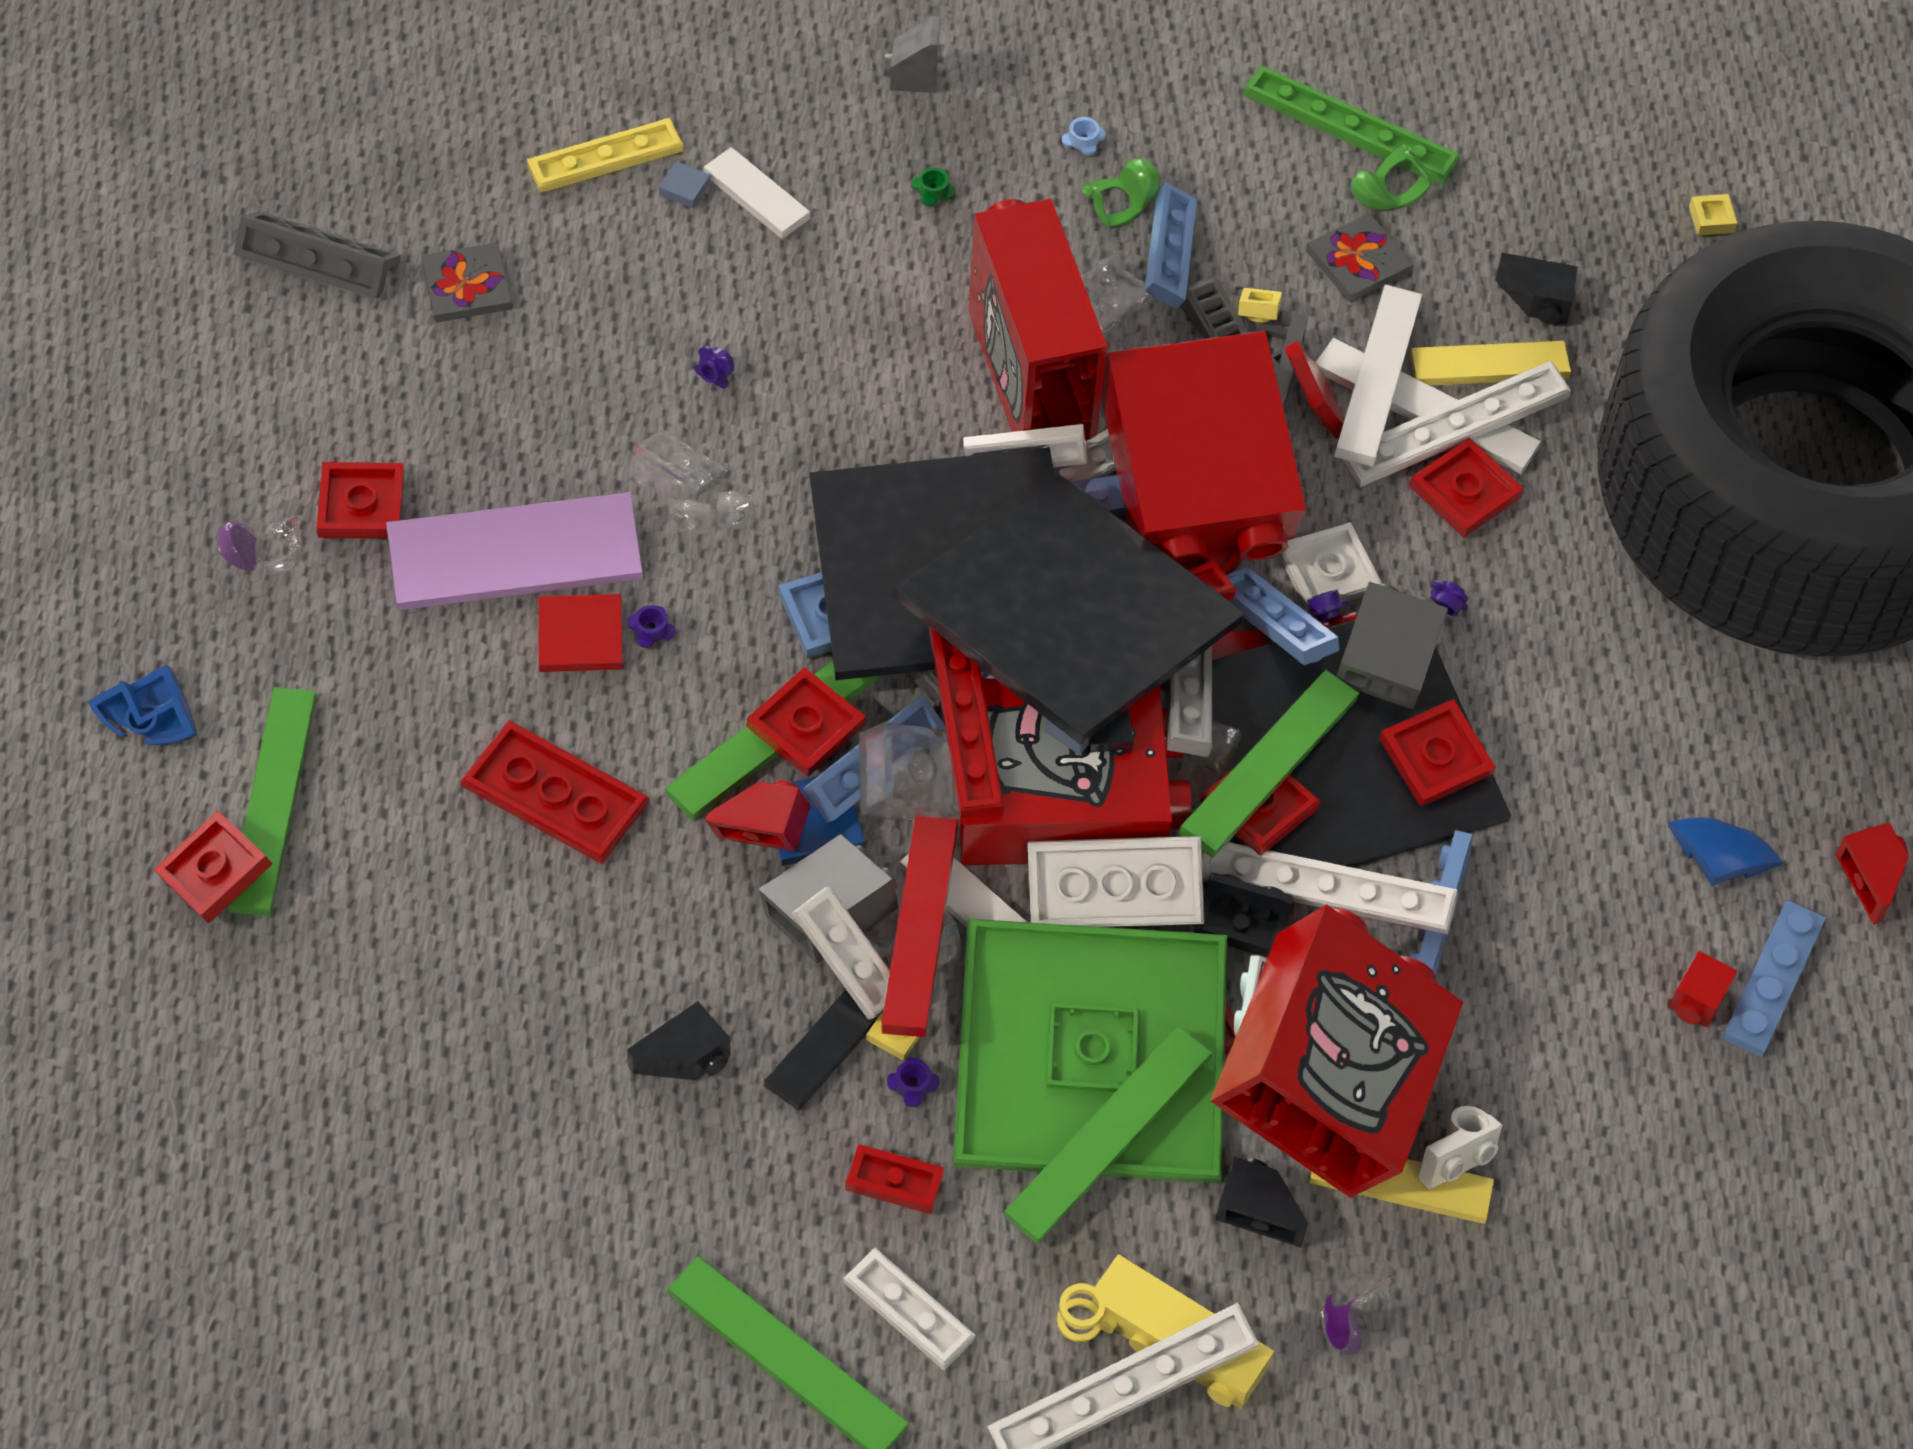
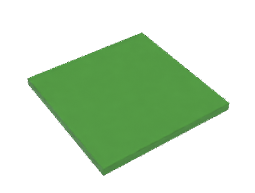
[953,918,1227,1183]

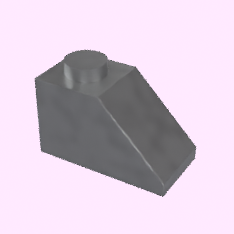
[884,16,940,93]

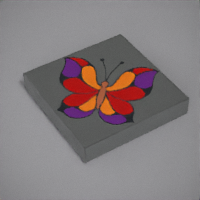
[1306,213,1414,302]
[421,242,513,323]

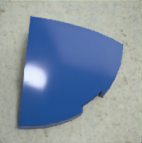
[87,665,198,745]
[1668,817,1783,886]

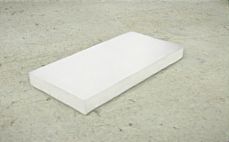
[1028,836,1204,927]

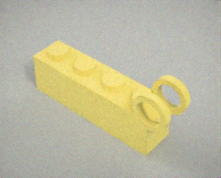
[1057,1254,1274,1410]

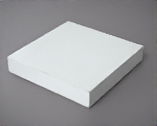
[1279,522,1382,611]

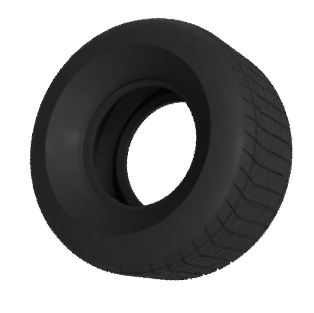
[1597,221,1913,656]

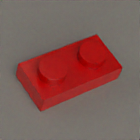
[845,1144,945,1214]

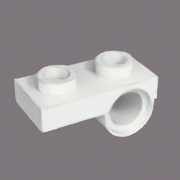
[1418,1106,1502,1190]

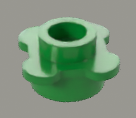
[911,167,956,206]

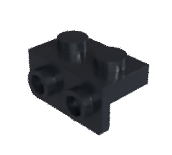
[1193,873,1293,957]

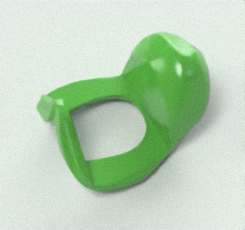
[1351,145,1432,211]
[1081,158,1160,228]

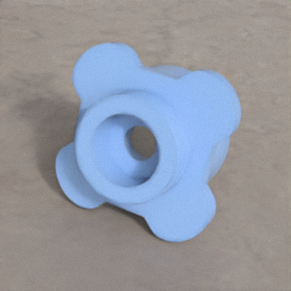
[1062,117,1106,156]

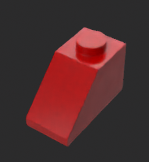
[705,780,811,852]
[1835,822,1909,925]

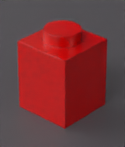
[1669,951,1738,1028]

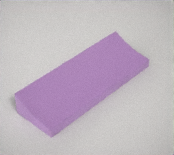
[386,492,643,610]

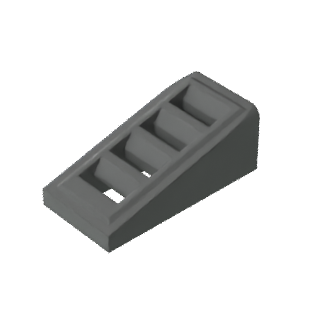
[1180,276,1249,339]

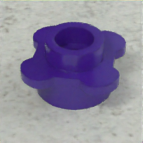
[695,346,734,389]
[1429,581,1468,617]
[1307,589,1349,622]
[627,605,675,648]
[887,1057,940,1107]

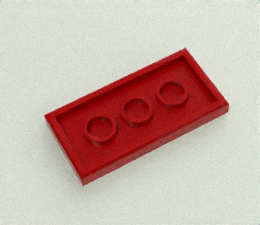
[461,720,650,864]

